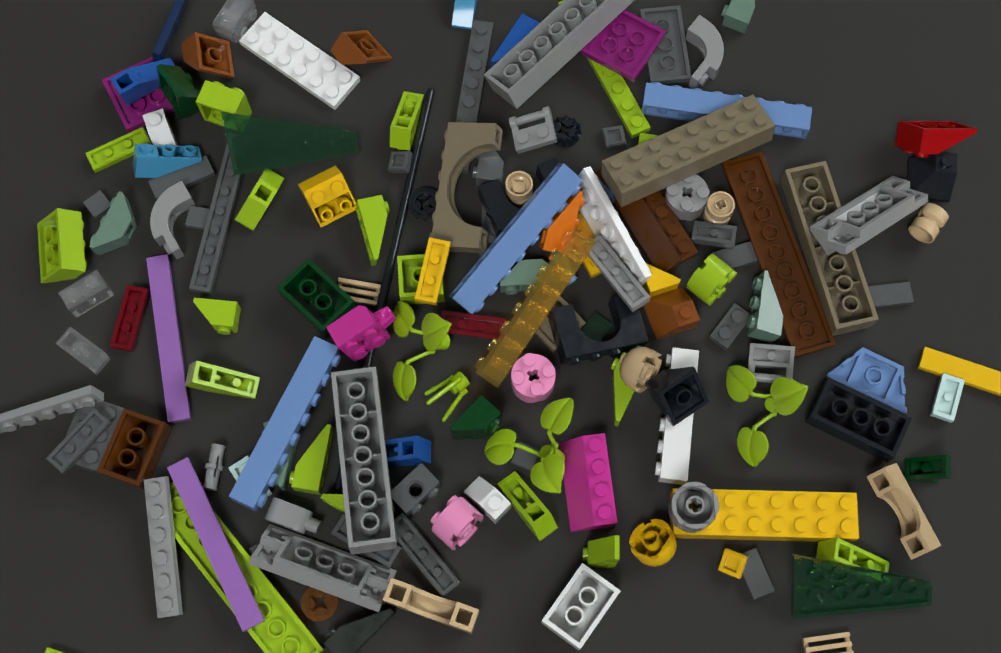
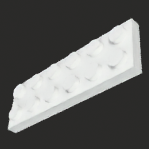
[239,12,361,110]
[578,166,652,286]

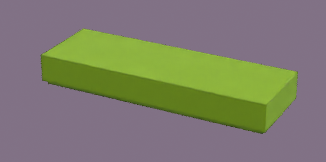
[85,127,152,173]

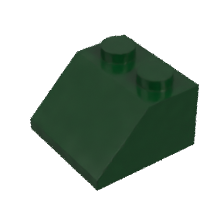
[156,64,200,119]
[450,395,501,440]

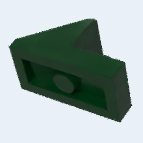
[905,454,951,483]

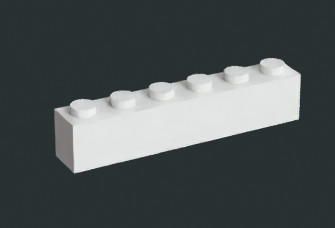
[655,347,699,485]

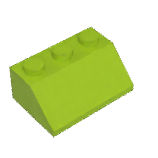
[37,208,87,283]

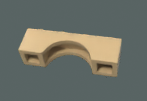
[867,463,942,560]
[383,578,480,634]

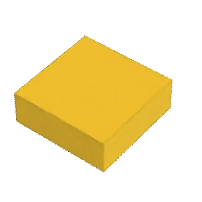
[718,548,748,579]

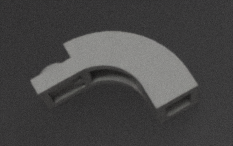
[685,15,724,89]
[150,181,196,259]

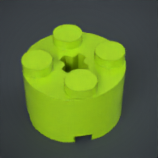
[686,254,737,306]

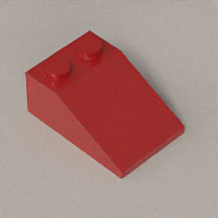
[895,121,978,158]

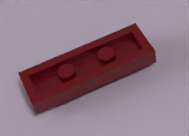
[110,285,150,352]
[441,310,507,341]

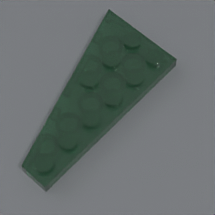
[221,112,359,176]
[791,554,933,619]

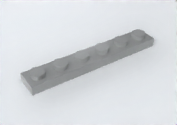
[0,385,104,433]
[144,476,183,618]

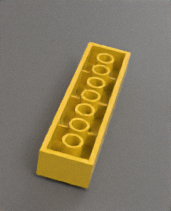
[670,488,859,543]

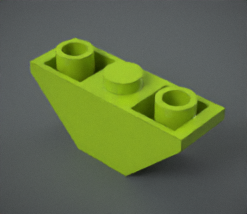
[235,167,284,231]

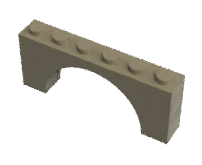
[429,122,503,253]

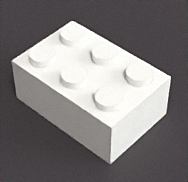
[541,563,620,651]

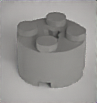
[664,174,710,221]
[668,482,719,533]

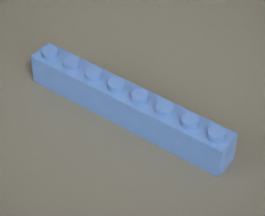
[641,82,812,139]
[449,163,583,314]
[229,336,341,512]

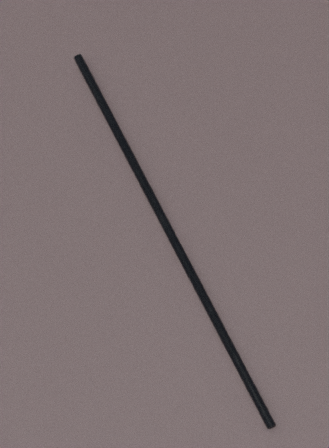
[334,88,435,492]

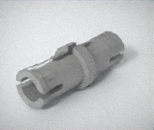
[203,444,226,491]

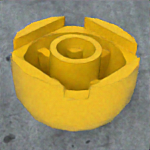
[629,519,677,567]

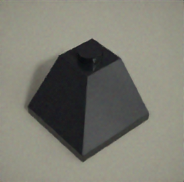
[907,152,957,202]
[645,366,710,427]

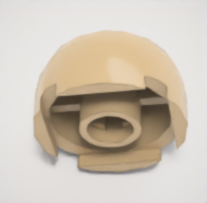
[619,347,662,393]

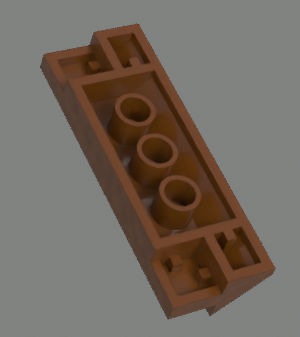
[595,167,699,273]

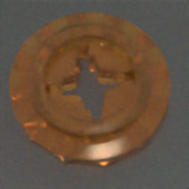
[301,587,338,622]

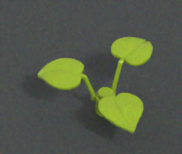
[393,301,452,401]
[726,365,808,467]
[484,398,574,493]

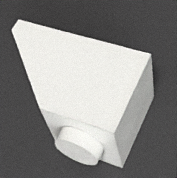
[142,108,177,146]
[463,476,511,524]

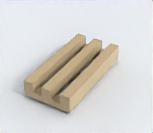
[338,277,381,307]
[802,632,854,653]

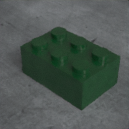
[277,258,356,339]

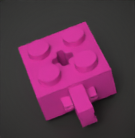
[326,305,396,361]

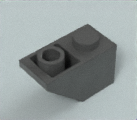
[472,151,504,186]

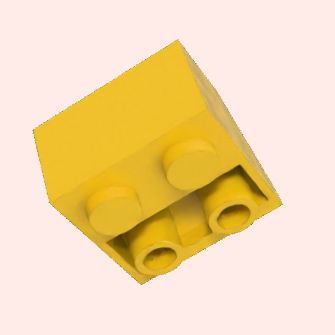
[298,165,356,228]

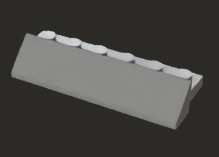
[810,176,928,256]
[249,524,397,612]

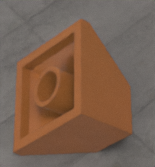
[330,30,392,65]
[181,32,235,79]
[643,287,700,340]

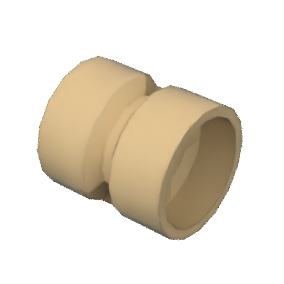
[505,171,533,208]
[703,191,735,225]
[908,203,949,244]

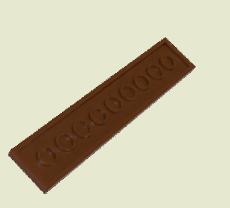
[721,151,836,358]

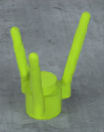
[424,371,470,422]

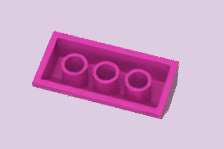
[559,433,617,532]

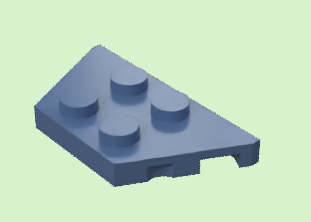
[825,347,907,414]

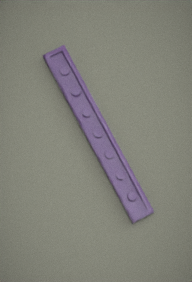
[146,254,192,424]
[167,457,265,632]

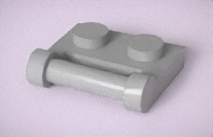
[509,106,558,154]
[748,343,795,383]

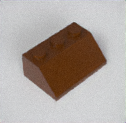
[97,408,172,490]

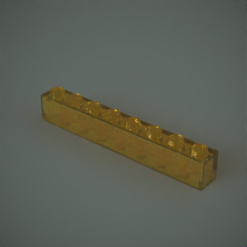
[475,227,596,389]

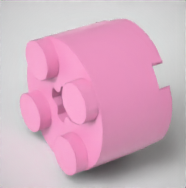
[511,353,556,403]
[430,495,483,550]

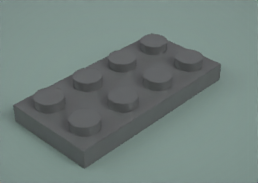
[639,5,691,85]

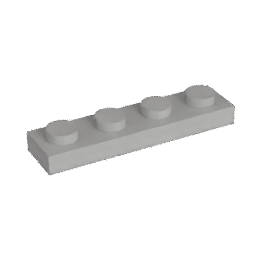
[582,235,651,312]

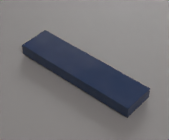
[152,0,188,62]

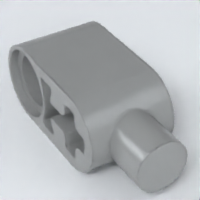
[264,497,322,534]

